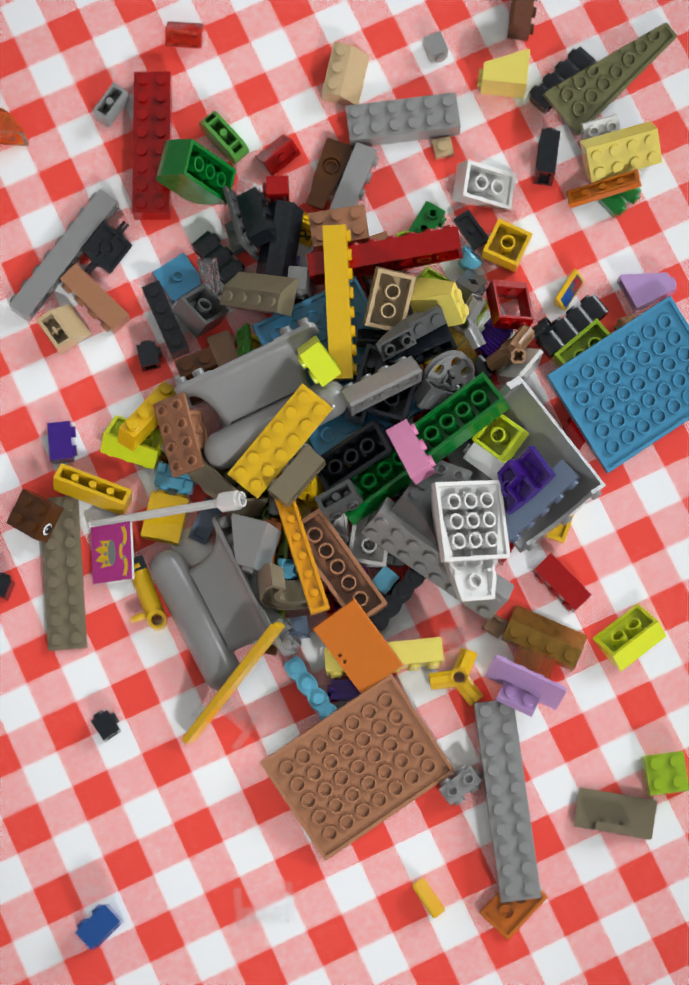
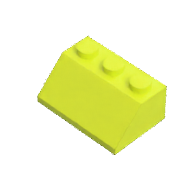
[100,415,163,470]
[592,603,667,671]

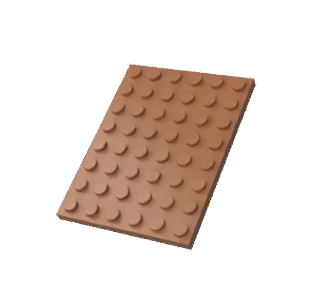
[259,674,456,861]

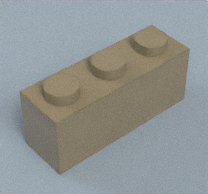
[268,445,326,509]

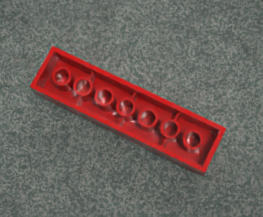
[132,71,173,220]
[306,225,463,286]

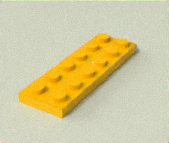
[227,383,333,499]

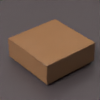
[481,614,508,639]

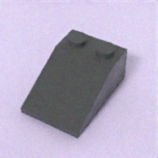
[391,480,438,546]

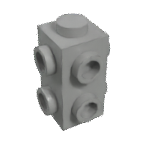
[438,765,482,806]

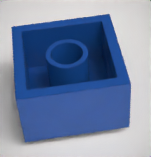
[75,904,125,950]

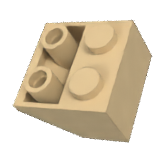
[36,304,92,356]

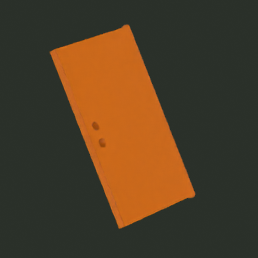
[313,598,403,693]

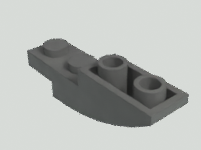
[376,304,447,362]

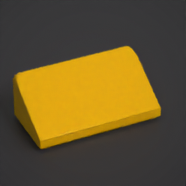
[412,878,445,919]

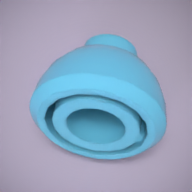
[458,246,483,271]

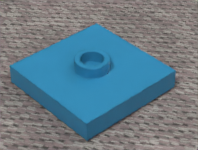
[152,252,205,304]

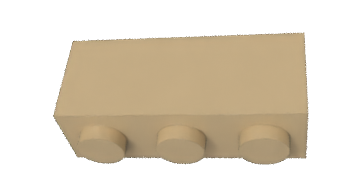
[322,41,370,106]

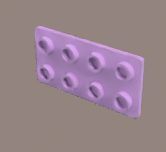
[485,655,568,717]

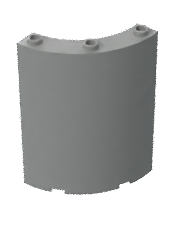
[446,375,606,553]

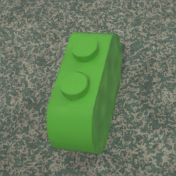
[199,111,250,165]

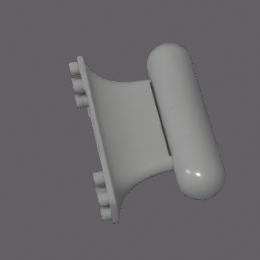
[174,317,347,470]
[149,514,302,691]

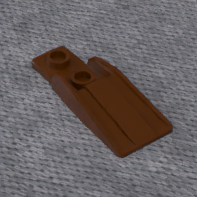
[306,138,354,210]

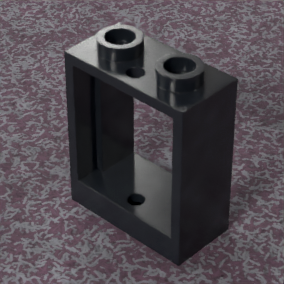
[533,127,561,186]

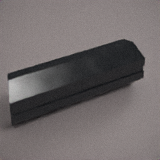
[256,200,304,277]

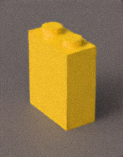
[141,489,190,547]

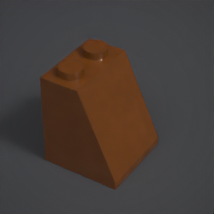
[175,347,218,406]

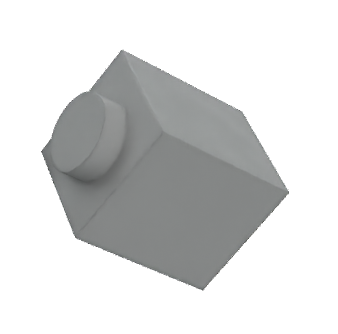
[423,31,449,63]

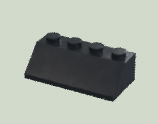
[318,419,393,491]

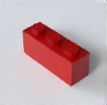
[533,553,592,613]

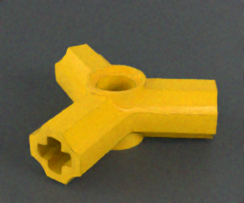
[429,648,484,707]

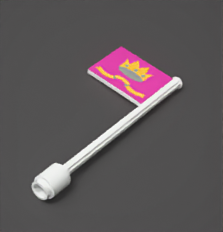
[87,490,247,585]

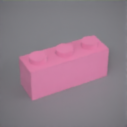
[386,419,436,484]

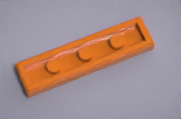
[566,169,642,209]

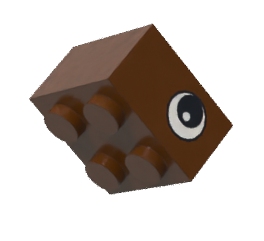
[6,489,64,543]

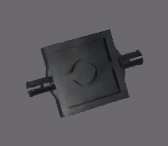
[80,221,133,275]

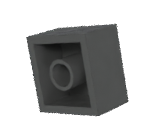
[171,284,229,338]

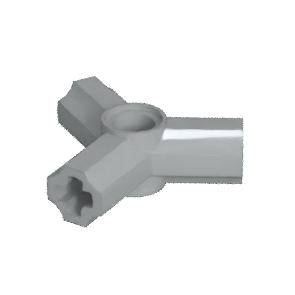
[449,293,486,351]

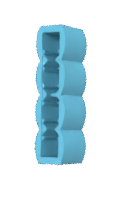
[284,656,337,720]

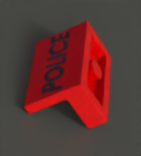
[255,134,301,176]

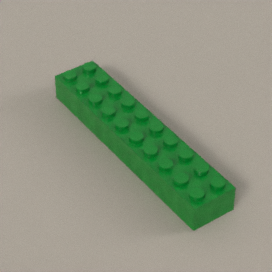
[344,372,510,526]

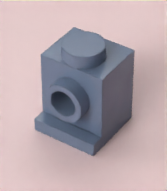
[288,615,310,639]

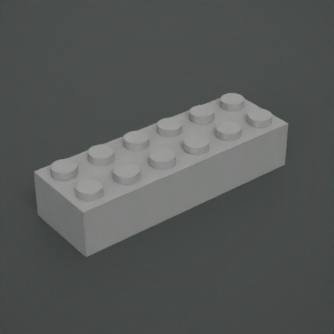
[345,92,461,147]

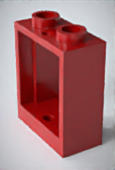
[486,279,535,330]

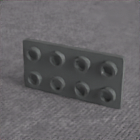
[222,186,259,261]

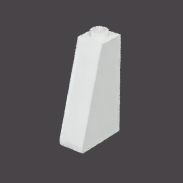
[463,442,505,480]

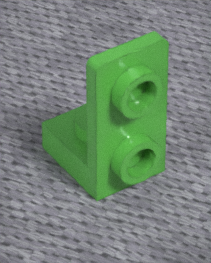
[236,323,255,358]

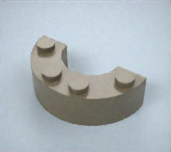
[256,563,309,610]

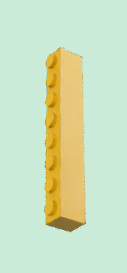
[322,224,358,382]

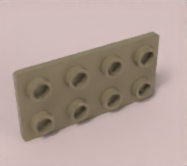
[573,787,657,840]

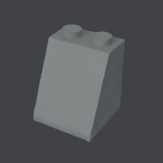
[231,513,281,577]

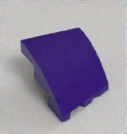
[497,446,556,515]

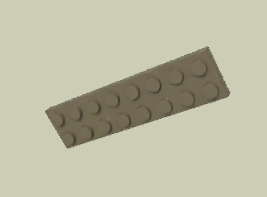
[42,496,88,652]

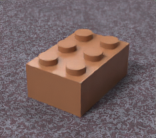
[308,204,370,251]

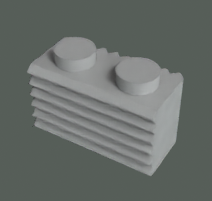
[92,82,129,128]

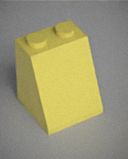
[477,49,530,99]
[410,277,469,327]

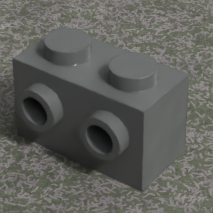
[315,478,364,521]

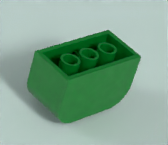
[156,139,236,205]

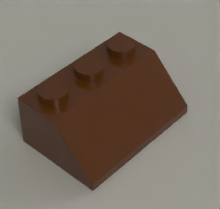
[507,0,537,41]

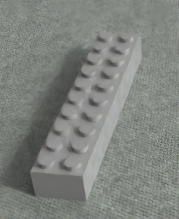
[473,700,542,903]

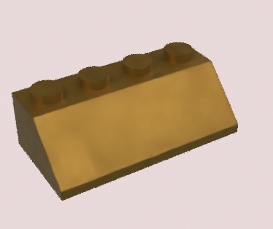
[501,605,587,671]

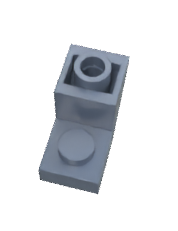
[188,497,221,545]

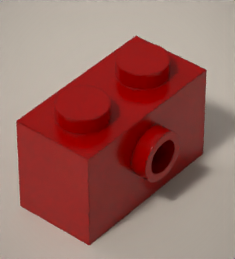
[262,175,290,205]

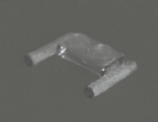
[192,689,262,751]
[233,882,296,929]

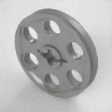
[421,350,475,389]

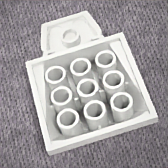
[431,480,511,602]

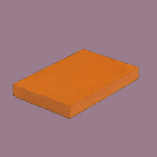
[479,890,548,941]

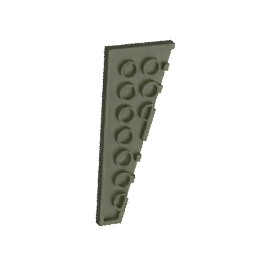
[542,22,678,136]

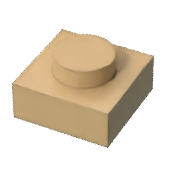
[432,136,454,160]

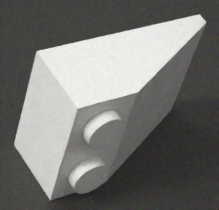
[452,160,516,210]
[497,348,543,386]

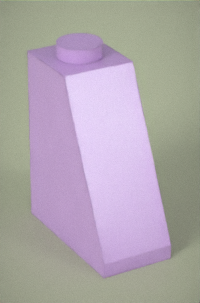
[617,272,677,314]

